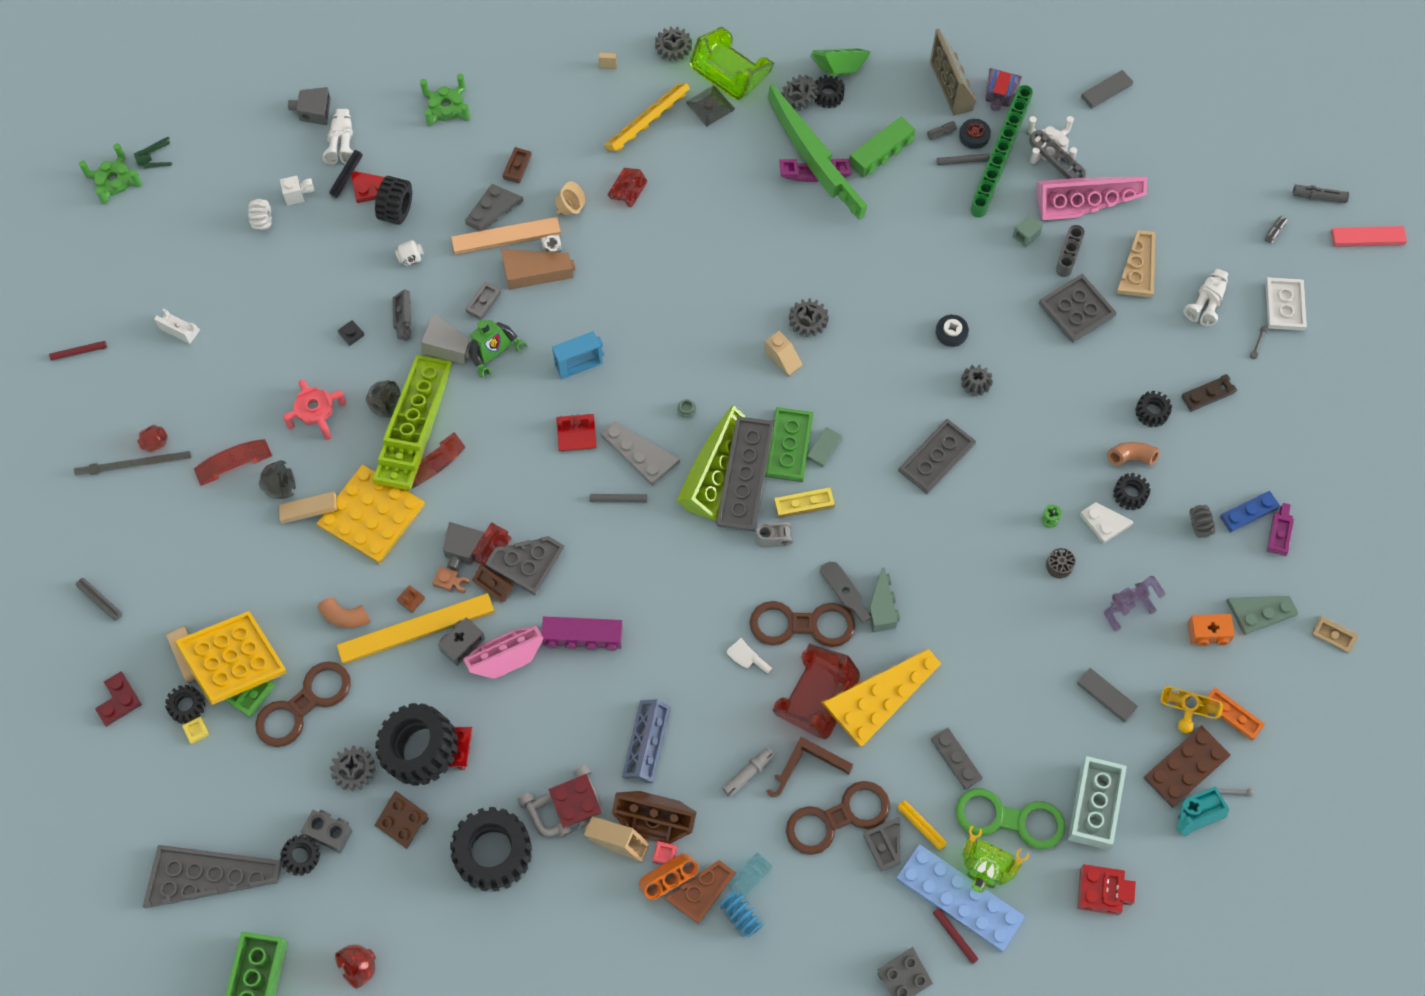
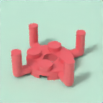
[283,379,346,440]

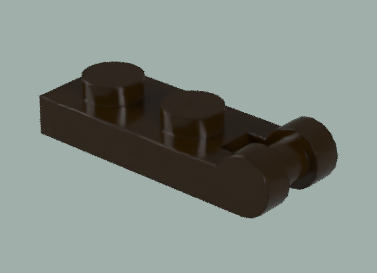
[1181,374,1237,412]

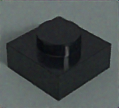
[337,320,364,346]

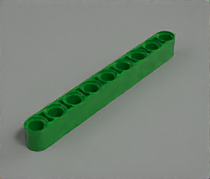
[970,85,1033,218]

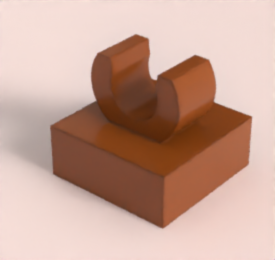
[396,585,425,613]

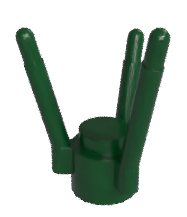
[134,137,172,169]

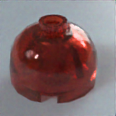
[335,944,376,989]

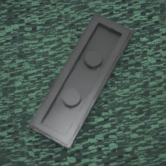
[1081,70,1133,109]
[1077,668,1138,722]

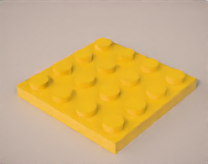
[316,464,425,564]
[175,611,286,705]

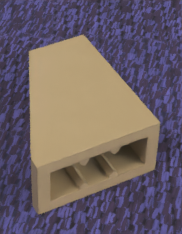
[584,816,650,863]

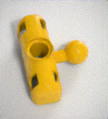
[1161,686,1223,734]

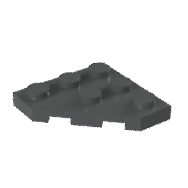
[485,536,565,596]

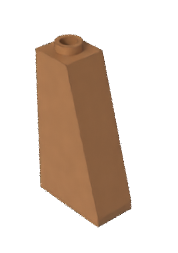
[501,249,575,290]

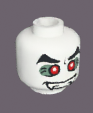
[395,240,424,266]

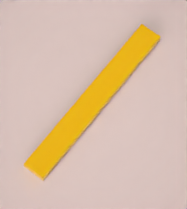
[337,593,495,665]

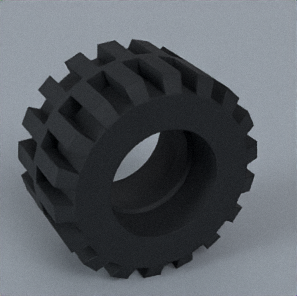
[375,176,412,225]

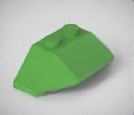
[810,48,870,76]

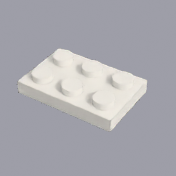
[1265,277,1307,331]

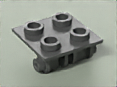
[877,947,933,996]

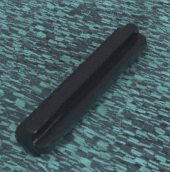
[329,150,363,198]

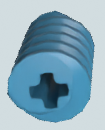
[719,890,765,938]

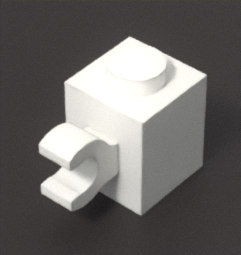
[280,175,315,206]

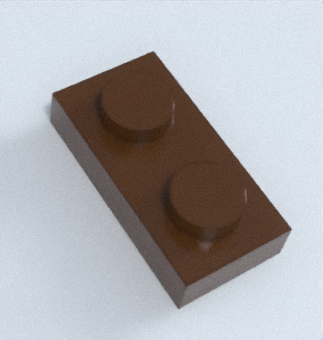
[503,147,532,184]
[472,564,514,602]

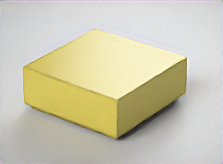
[182,716,210,744]

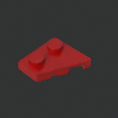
[351,171,385,203]

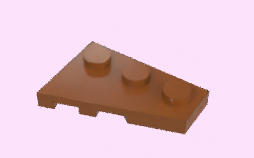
[665,860,736,925]

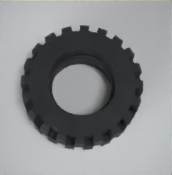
[375,703,458,786]
[450,807,532,892]

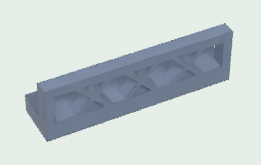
[622,699,671,783]

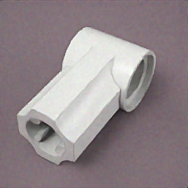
[541,235,562,252]

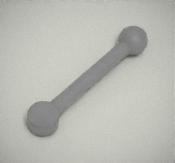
[1216,787,1254,796]

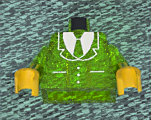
[962,825,1029,893]

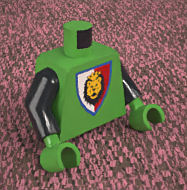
[468,320,527,378]

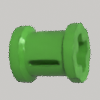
[1041,505,1062,528]

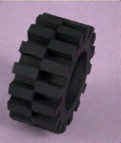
[814,75,845,108]
[1135,391,1172,427]
[1113,473,1151,510]
[165,685,205,724]
[280,835,320,876]

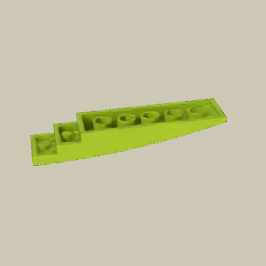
[373,354,452,491]

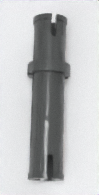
[1293,184,1349,203]

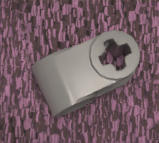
[755,522,793,547]

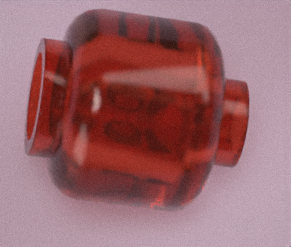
[137,425,168,453]

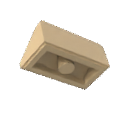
[1312,616,1358,653]

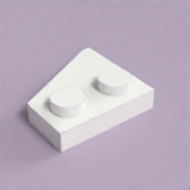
[1080,502,1134,544]

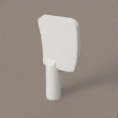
[727,638,773,674]

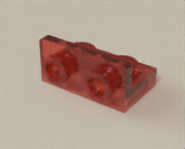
[607,168,647,207]

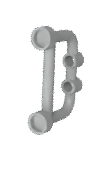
[518,765,601,838]

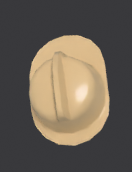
[555,181,586,216]

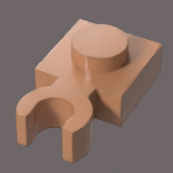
[432,566,470,593]

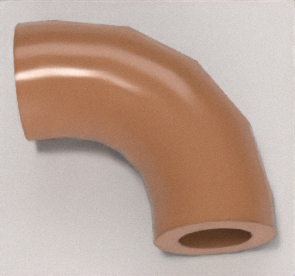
[1107,442,1160,466]
[317,597,370,629]

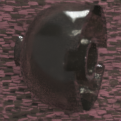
[366,380,401,418]
[259,460,296,500]

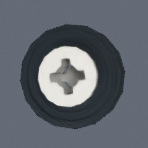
[935,314,969,347]

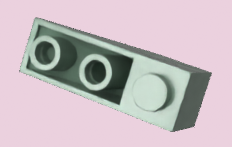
[869,567,900,632]

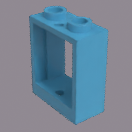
[552,331,604,379]

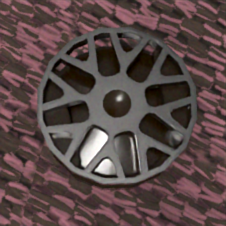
[1046,548,1076,579]

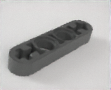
[1029,130,1086,179]

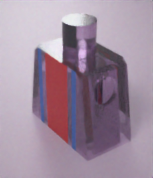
[985,68,1022,111]

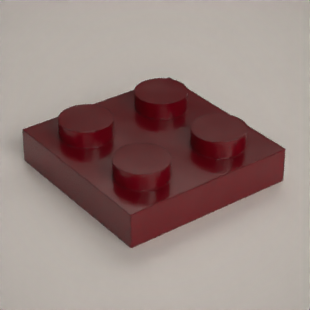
[548,774,602,829]

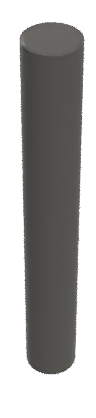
[937,154,990,165]
[590,494,647,502]

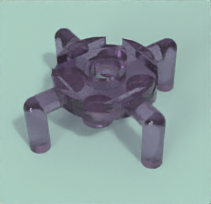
[1104,576,1166,632]

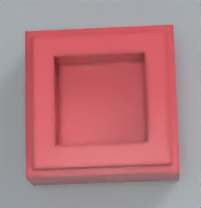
[652,841,678,865]

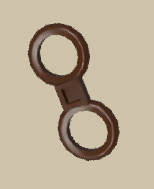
[749,601,856,647]
[255,661,351,747]
[786,781,890,855]

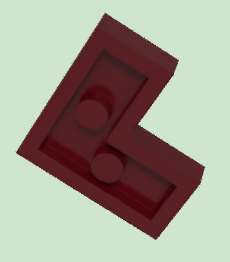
[95,671,142,727]

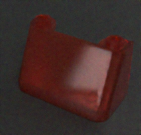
[772,643,860,740]

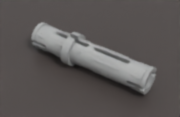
[722,747,775,798]

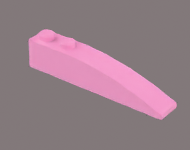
[1037,177,1147,220]

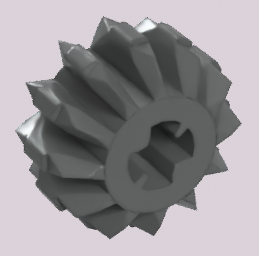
[961,364,993,397]
[1189,505,1215,538]

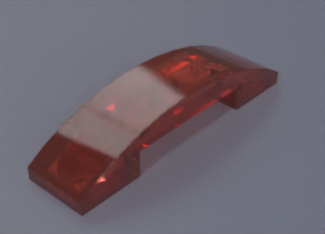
[402,432,465,491]
[194,439,272,486]

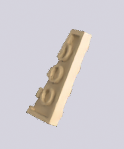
[1116,230,1156,298]

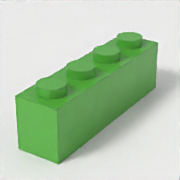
[849,116,916,178]

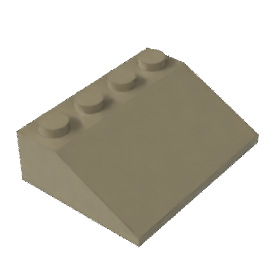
[930,28,976,116]

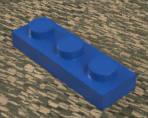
[1220,491,1280,533]

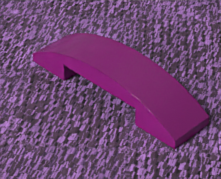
[779,159,851,182]

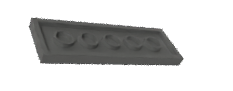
[716,416,775,532]

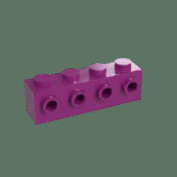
[541,616,623,651]

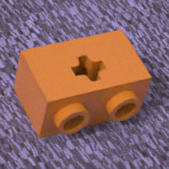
[1187,614,1235,646]

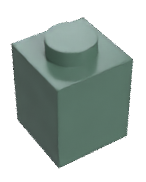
[1012,215,1043,248]

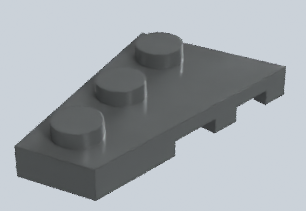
[465,184,523,231]

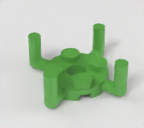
[420,74,470,126]
[79,143,142,204]

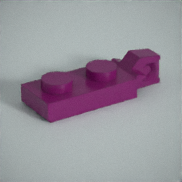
[1267,503,1294,556]

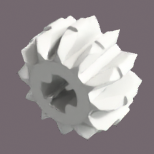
[248,199,272,230]

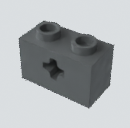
[438,617,485,666]

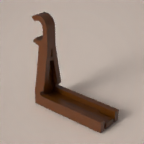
[766,737,853,797]

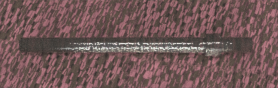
[74,451,191,476]

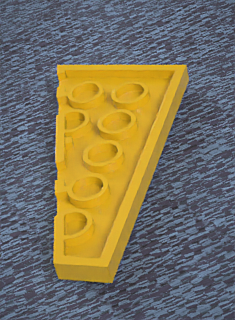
[821,649,941,747]

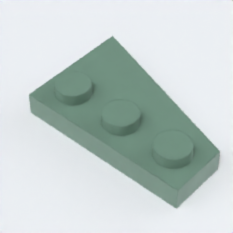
[1226,596,1299,635]

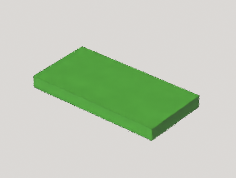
[766,407,813,482]

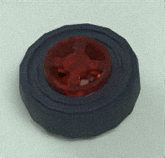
[959,118,991,149]

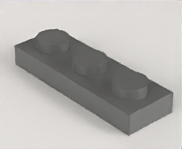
[931,728,983,790]

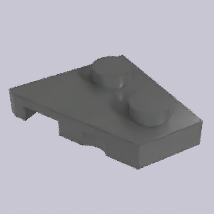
[863,817,900,872]

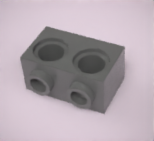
[301,810,353,853]

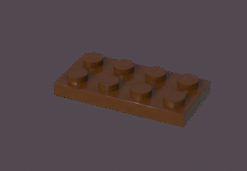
[1144,725,1231,808]

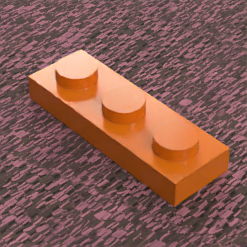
[1207,687,1265,741]

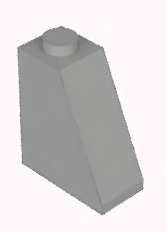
[421,314,470,364]

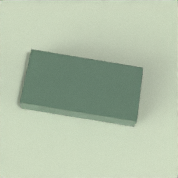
[807,427,842,467]

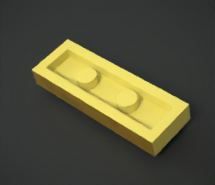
[774,487,835,518]

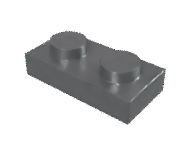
[465,281,501,320]

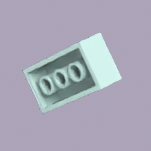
[1068,756,1127,850]

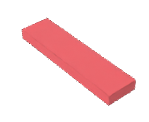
[1331,226,1407,246]

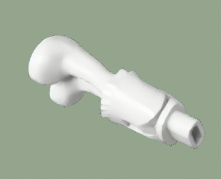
[322,109,353,165]
[1183,269,1228,326]

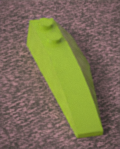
[676,405,746,521]

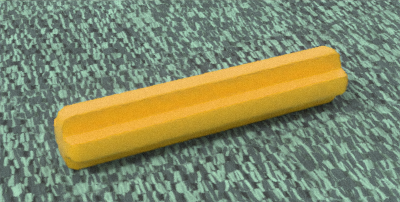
[897,800,947,850]

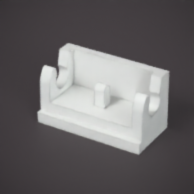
[154,309,200,344]

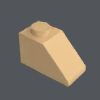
[764,331,803,377]

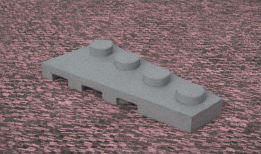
[601,422,680,486]

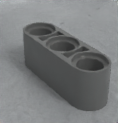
[1056,225,1085,277]

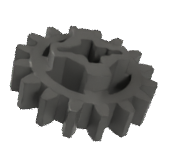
[655,26,692,61]
[781,75,818,111]
[789,298,829,337]
[330,746,376,791]

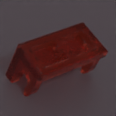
[471,522,512,564]

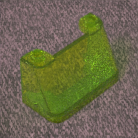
[690,26,774,100]

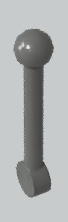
[1250,326,1268,359]

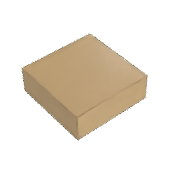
[599,52,617,69]

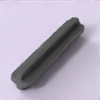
[76,578,122,621]

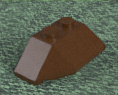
[612,791,697,844]

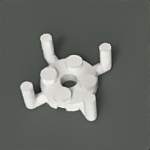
[1027,116,1077,164]

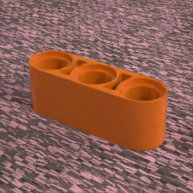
[638,853,699,900]

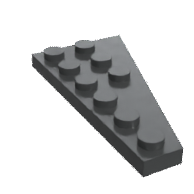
[143,845,282,908]

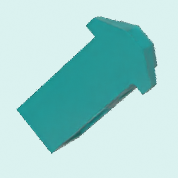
[1176,786,1229,836]

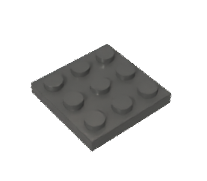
[1038,273,1117,343]

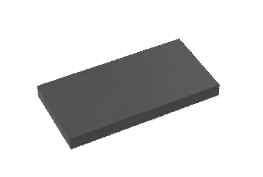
[898,419,976,494]

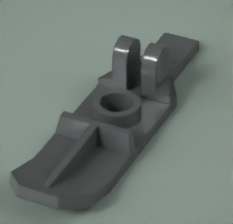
[820,562,871,623]

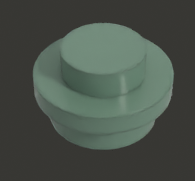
[677,399,696,418]

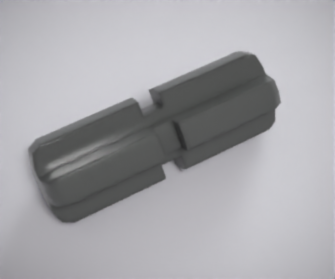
[927,121,957,140]
[1265,216,1287,243]

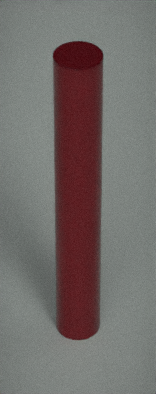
[49,341,107,361]
[933,908,979,964]

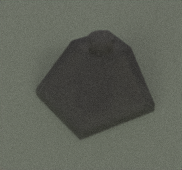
[686,85,735,127]

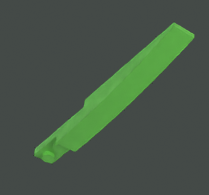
[768,84,867,220]

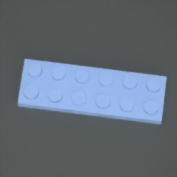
[896,844,1025,952]

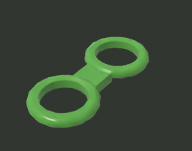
[956,788,1065,849]

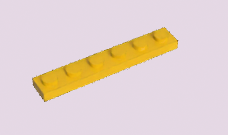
[604,83,690,151]

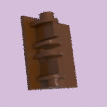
[375,791,429,849]

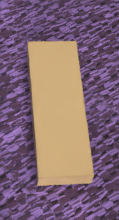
[279,491,337,524]

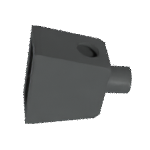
[288,87,331,125]
[443,522,486,571]

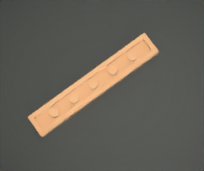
[451,217,561,255]

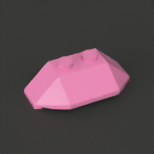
[463,626,543,679]

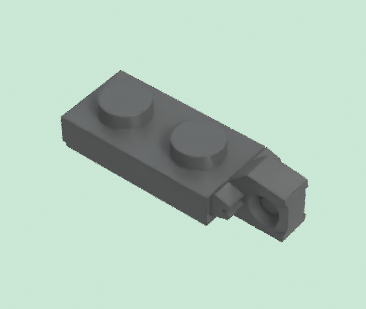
[393,289,411,341]

